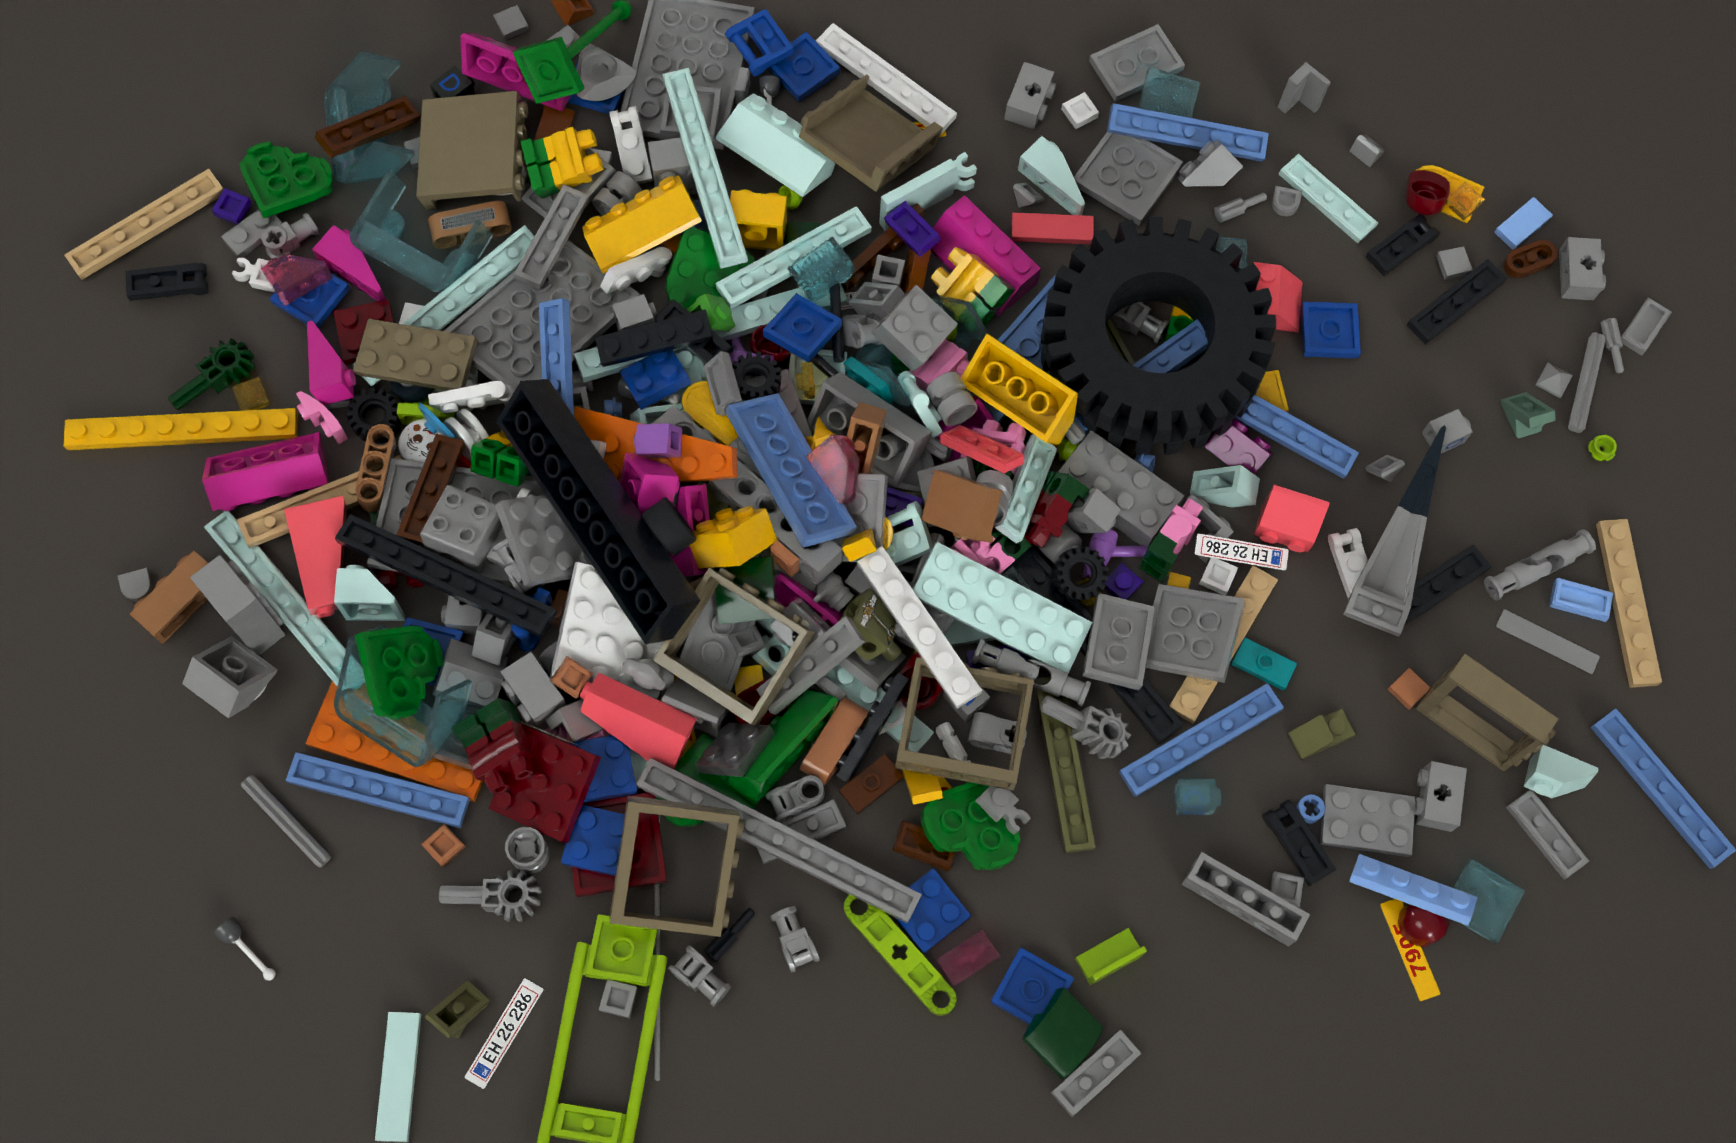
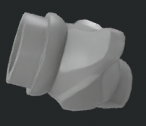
[813,571,854,613]
[622,658,674,691]

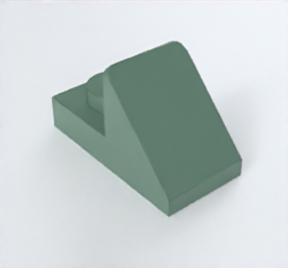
[1501,392,1556,438]

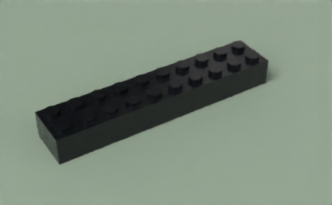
[496,379,701,645]

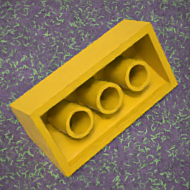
[582,175,702,274]
[961,334,1078,445]

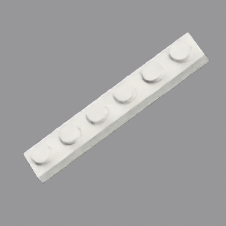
[816,23,957,135]
[857,546,982,709]

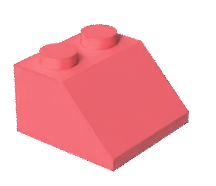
[1254,262,1303,333]
[1253,485,1330,553]

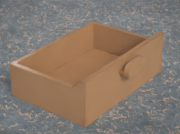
[921,469,1003,543]

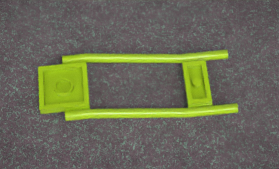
[537,914,668,1143]

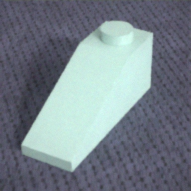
[1018,136,1085,215]

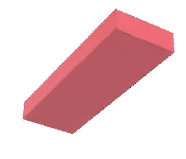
[1011,212,1094,245]
[940,425,1024,473]

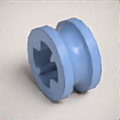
[1296,794,1325,824]

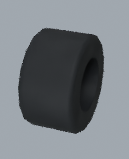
[642,497,696,556]

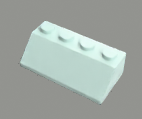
[716,93,836,197]

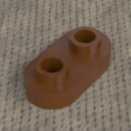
[1503,240,1558,278]

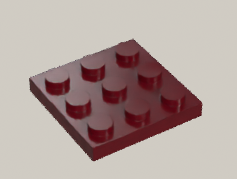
[488,724,601,843]
[572,793,667,897]

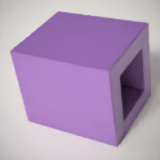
[634,423,682,458]

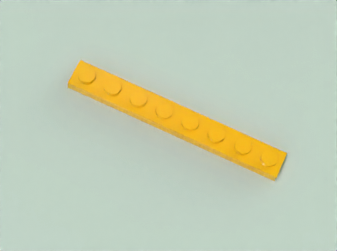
[63,408,298,450]

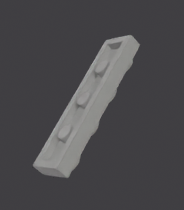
[514,184,589,290]
[756,616,866,715]

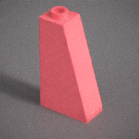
[284,496,347,618]
[580,673,697,770]

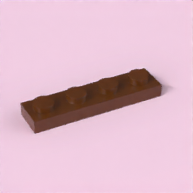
[315,96,421,158]
[839,203,925,292]
[397,434,465,547]

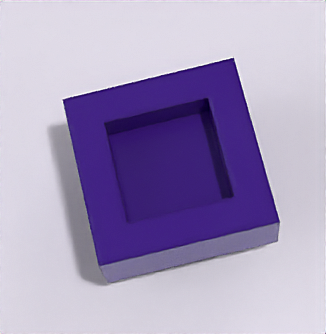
[212,188,252,225]
[1104,563,1144,600]

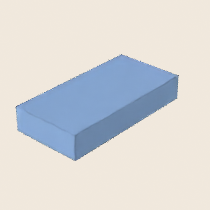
[1494,197,1553,250]
[1549,578,1613,622]

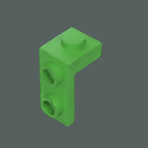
[687,294,736,332]

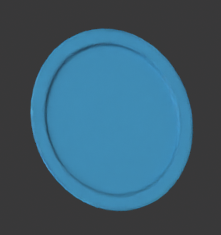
[418,402,457,439]

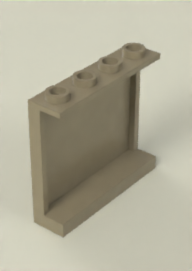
[799,74,943,192]
[416,91,528,210]

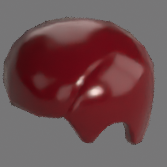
[750,325,791,364]
[1398,904,1449,947]

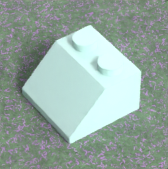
[334,565,405,621]

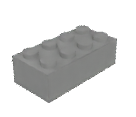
[1058,431,1185,548]
[190,555,285,656]

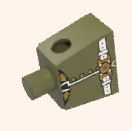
[840,588,902,662]

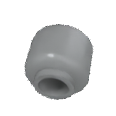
[1039,524,1082,564]

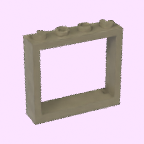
[653,567,815,725]
[1415,654,1559,771]
[895,657,1034,791]
[609,796,744,937]

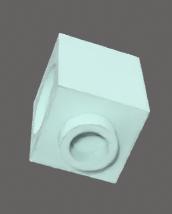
[751,634,791,676]

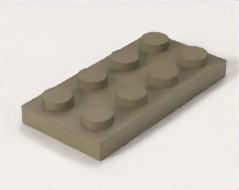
[353,319,478,391]

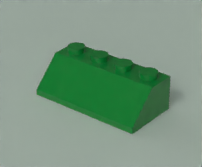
[728,689,838,806]

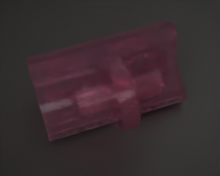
[937,930,1000,987]

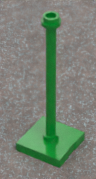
[513,0,632,104]

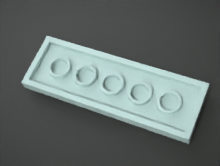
[912,542,1093,673]

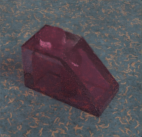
[261,254,333,306]
[806,435,860,504]

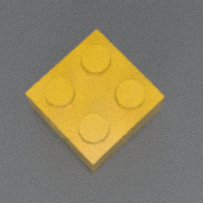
[730,189,787,251]
[690,506,777,569]

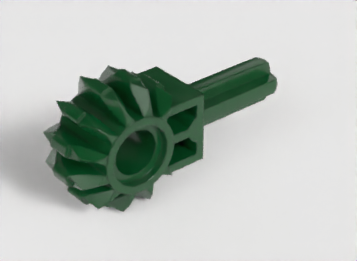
[168,338,255,410]

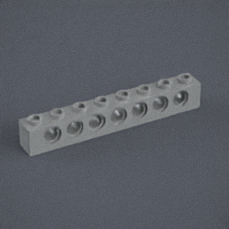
[652,405,843,585]

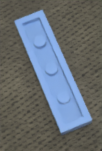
[1349,854,1478,926]

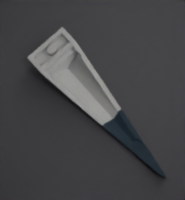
[1343,425,1446,637]

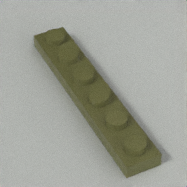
[1034,676,1096,854]

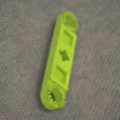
[844,894,957,1016]

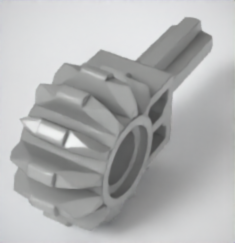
[1040,696,1131,759]
[439,870,542,922]

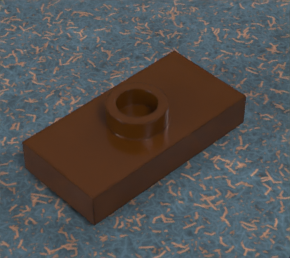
[839,754,904,815]
[892,820,956,871]

